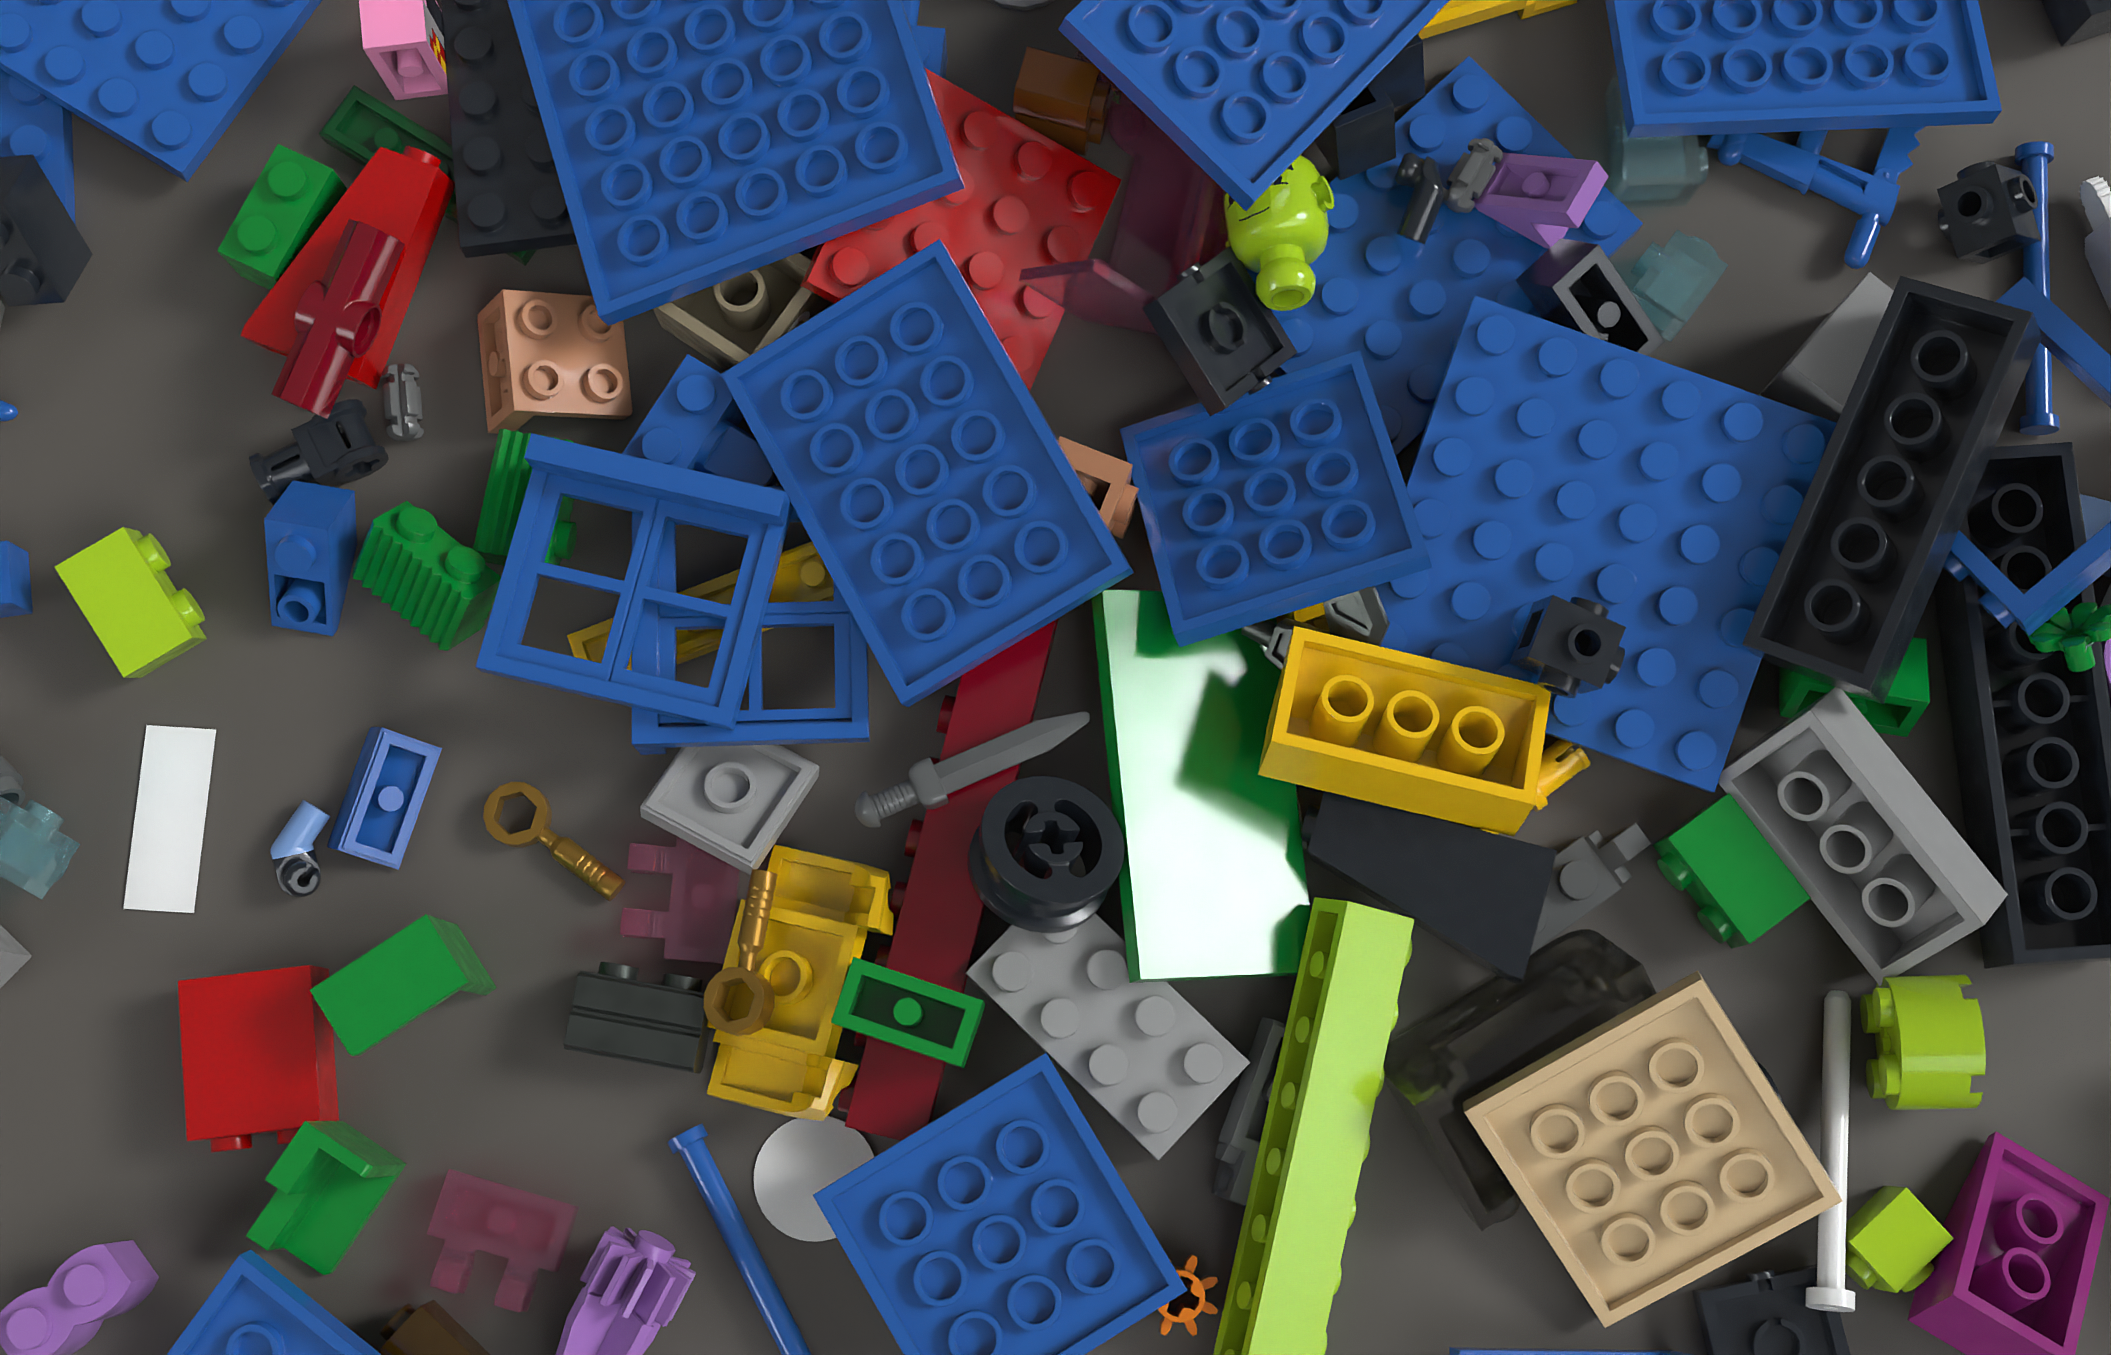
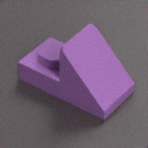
[1473,153,1609,249]

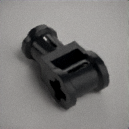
[249,399,389,506]

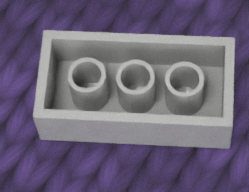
[1718,687,2008,986]
[966,913,1250,1160]

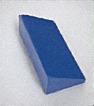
[327,727,442,870]

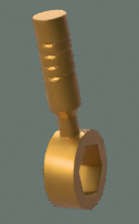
[483,782,625,901]
[703,869,778,1036]

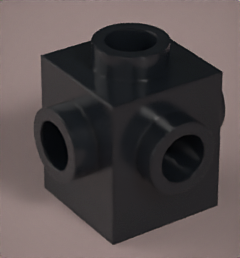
[1937,161,2041,264]
[1509,595,1626,698]

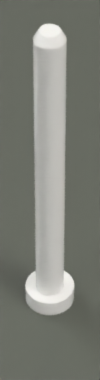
[1806,990,1855,1312]

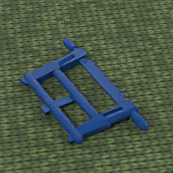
[1706,126,1926,269]

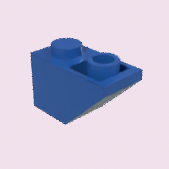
[264,480,357,636]

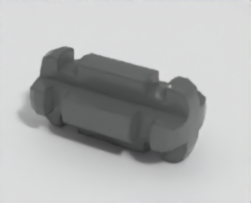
[1443,138,1503,214]
[382,364,424,442]

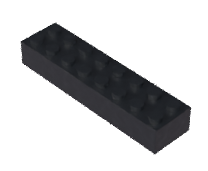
[1934,442,2111,969]

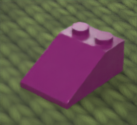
[1907,1131,2110,1355]

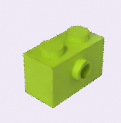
[54,527,207,678]

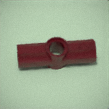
[271,219,405,419]

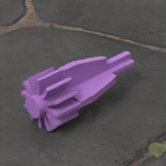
[556,1226,696,1355]

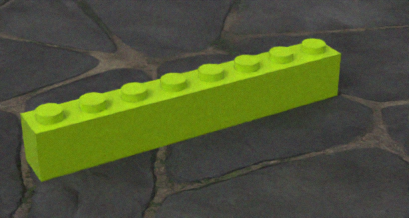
[1213,897,1415,1355]

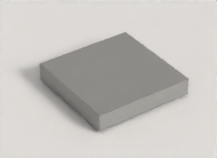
[640,745,819,876]

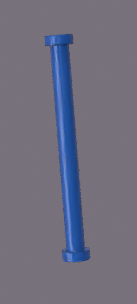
[2015,141,2060,436]
[667,1123,812,1355]

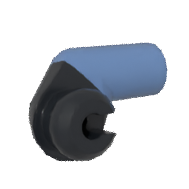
[270,799,331,897]

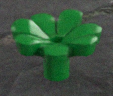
[2026,602,2111,672]

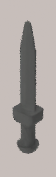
[854,712,1090,828]

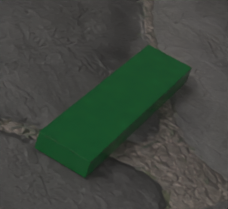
[319,85,537,266]

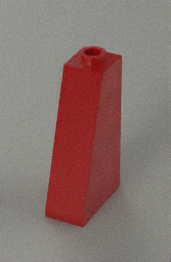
[240,146,455,390]

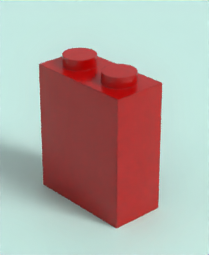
[178,965,339,1153]

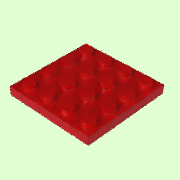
[800,68,1122,392]

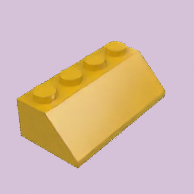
[1258,626,1551,837]

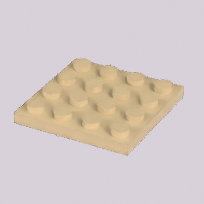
[1463,970,1843,1328]

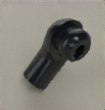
[1395,152,1444,245]

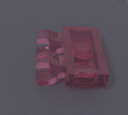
[620,837,741,964]
[427,1169,579,1313]

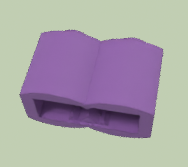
[0,1240,159,1355]

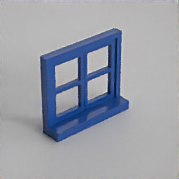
[476,433,793,731]
[632,486,870,755]

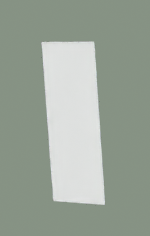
[123,725,216,913]

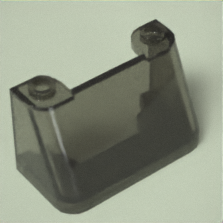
[1383,929,1657,1231]

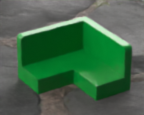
[310,914,497,1056]
[246,1121,407,1275]

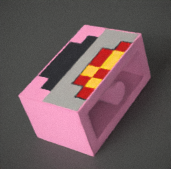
[359,0,448,100]

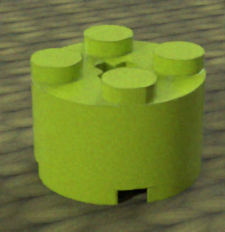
[1860,974,1986,1110]

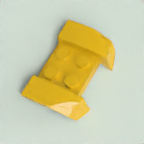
[707,844,894,1121]

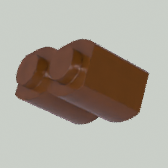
[1013,46,1111,156]

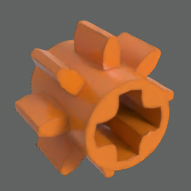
[1158,1254,1218,1336]

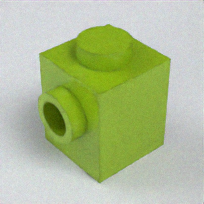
[1845,1186,1954,1293]

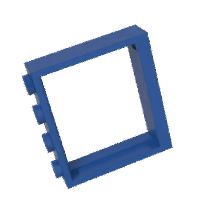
[1943,276,2111,636]

